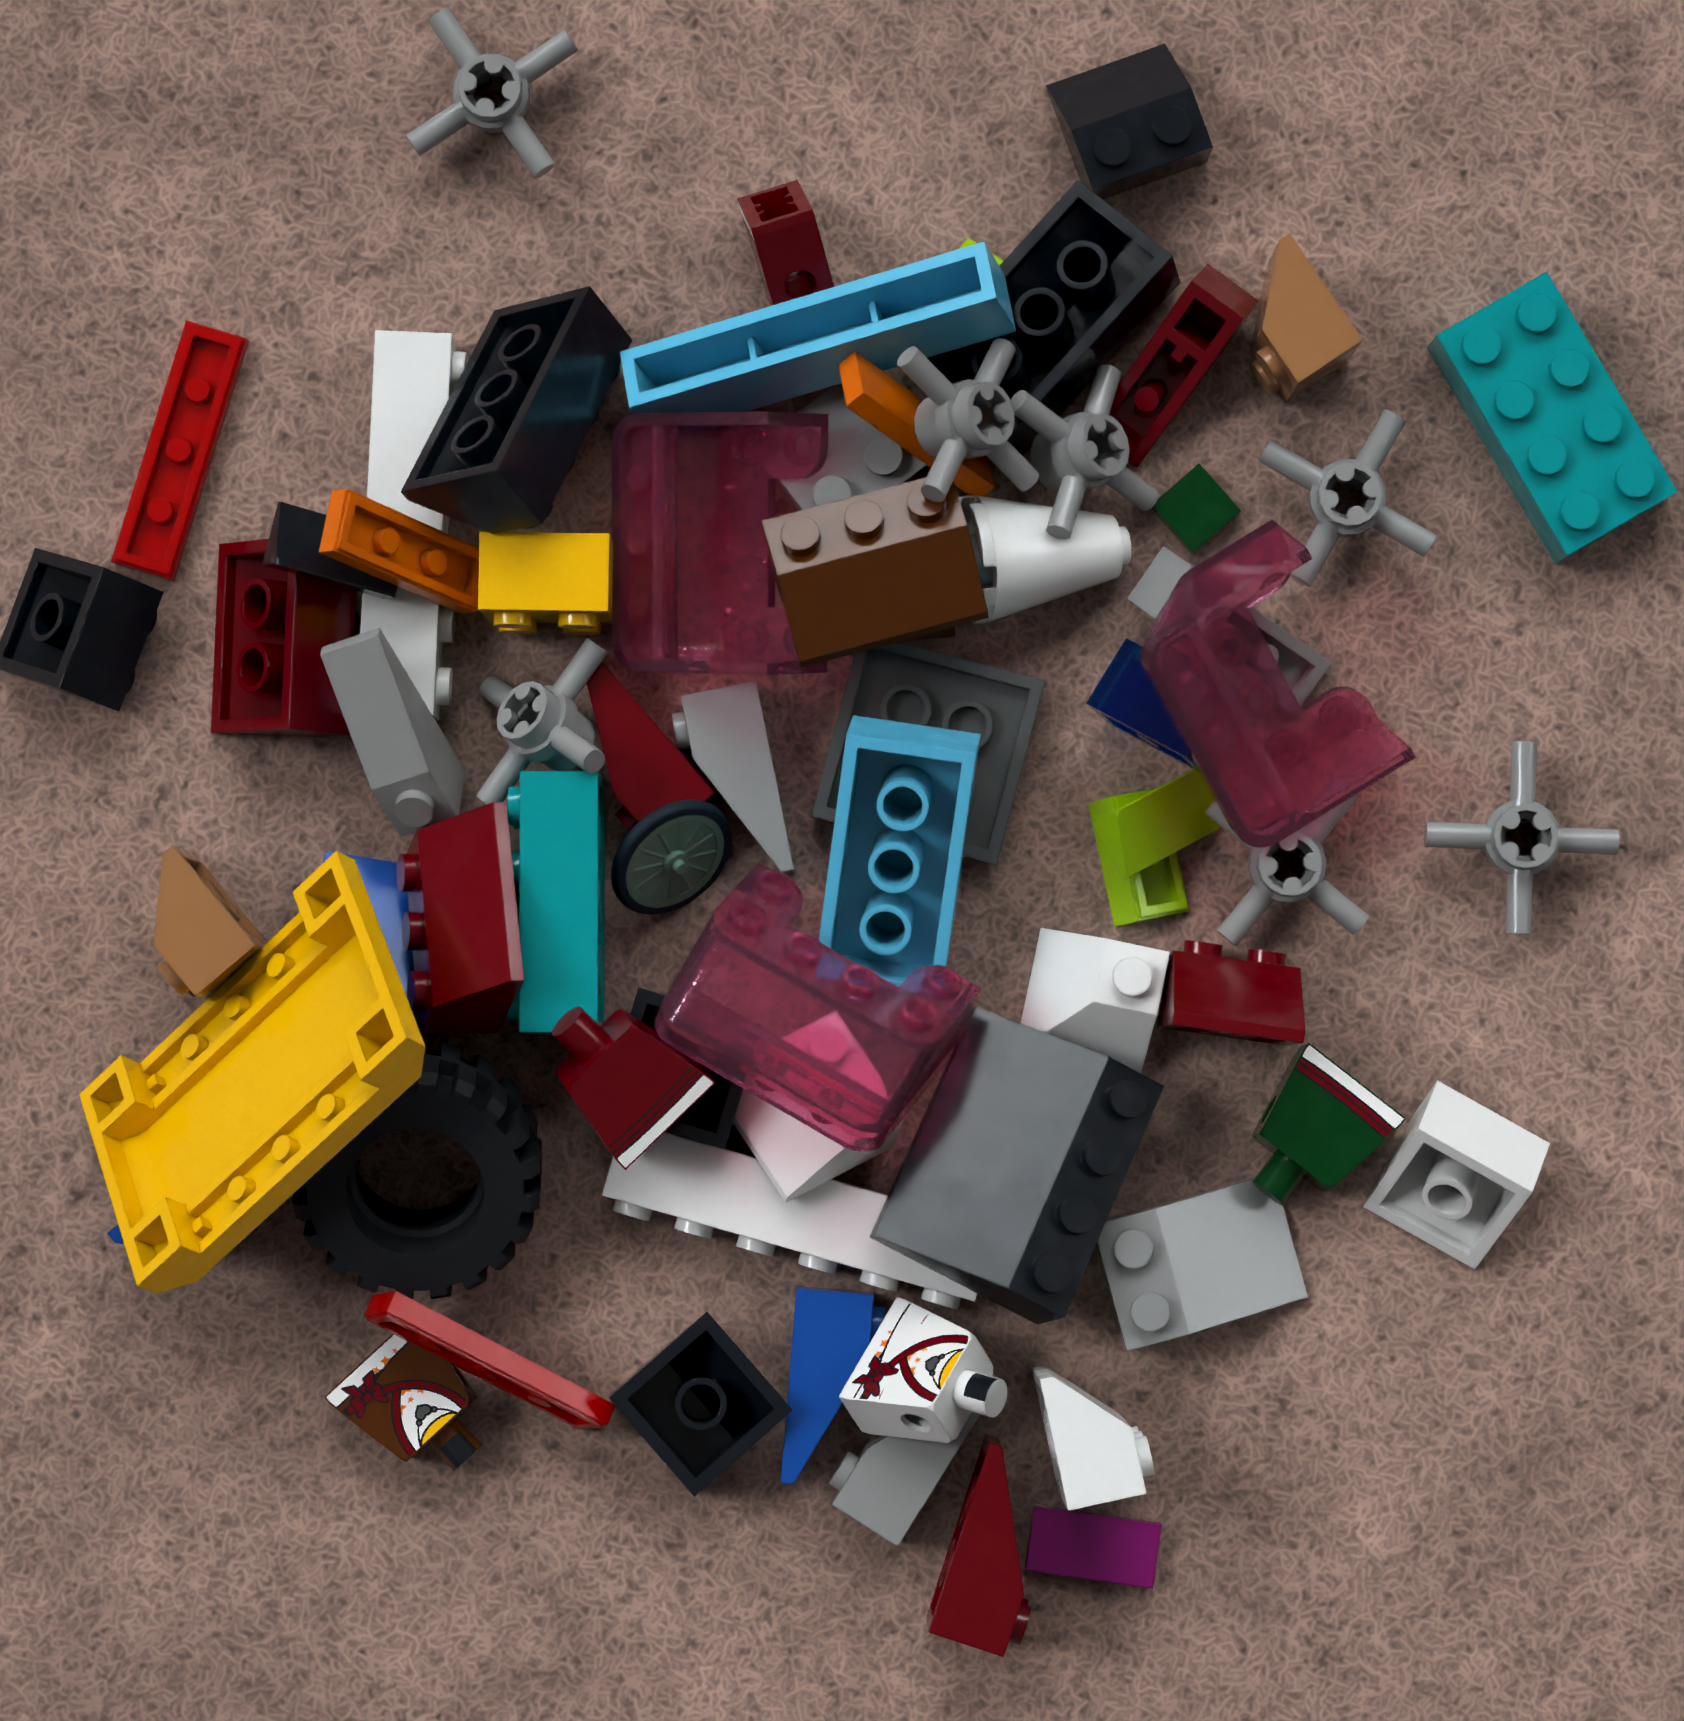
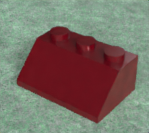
[211,539,356,737]
[397,802,524,1033]

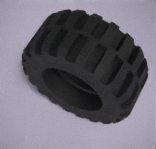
[292,1042,543,1299]

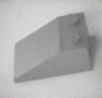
[1095,1178,1308,1351]

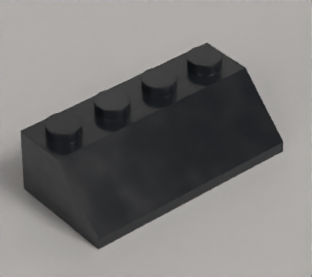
[927,180,1181,456]
[401,286,632,534]

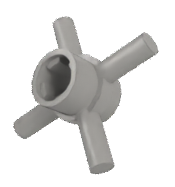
[406,8,578,179]
[897,338,1039,502]
[1011,364,1159,539]
[1258,409,1437,587]
[476,638,608,804]
[1424,741,1620,935]
[1205,782,1369,946]

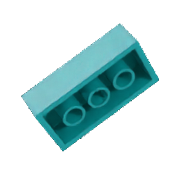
[1427,271,1678,565]
[507,771,605,1034]

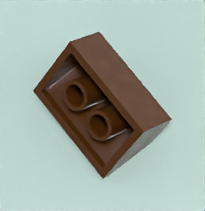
[762,477,989,668]

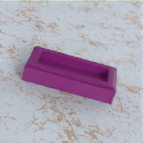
[1025,1504,1162,1589]

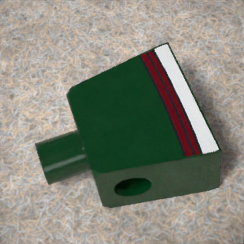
[1252,1043,1406,1206]

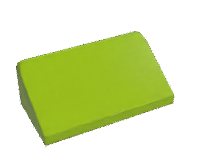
[1092,763,1221,880]
[1088,788,1189,927]

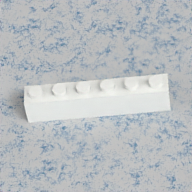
[360,330,468,720]
[602,1132,977,1309]

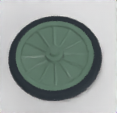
[611,799,732,915]

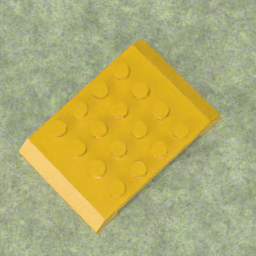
[79,850,425,1294]

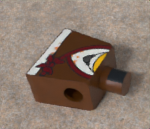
[324,1334,482,1471]

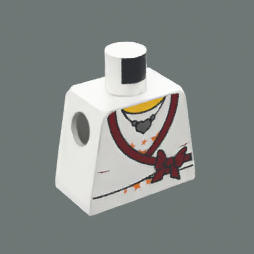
[839,1297,1007,1443]

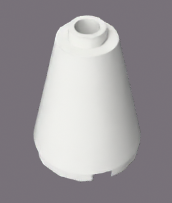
[959,495,1131,624]

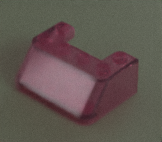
[612,412,828,675]
[1141,519,1416,848]
[654,862,981,1152]

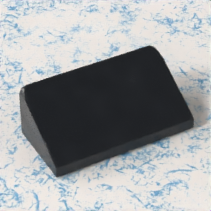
[262,502,398,599]

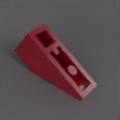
[1109,264,1259,467]
[587,662,716,831]

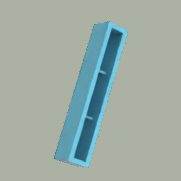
[620,241,1016,439]

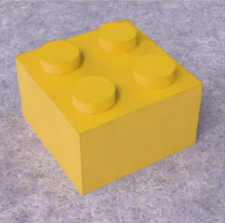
[478,532,617,635]

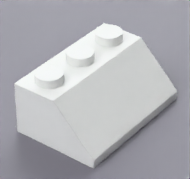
[1031,1365,1155,1511]

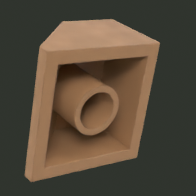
[1249,233,1363,403]
[153,846,268,998]

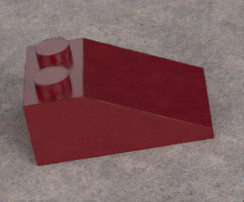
[1158,940,1305,1045]
[926,1434,1031,1657]

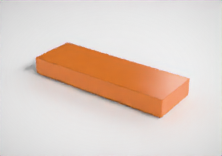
[839,351,995,497]
[319,488,479,614]

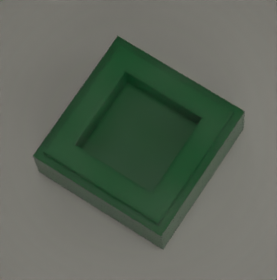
[1151,464,1241,555]

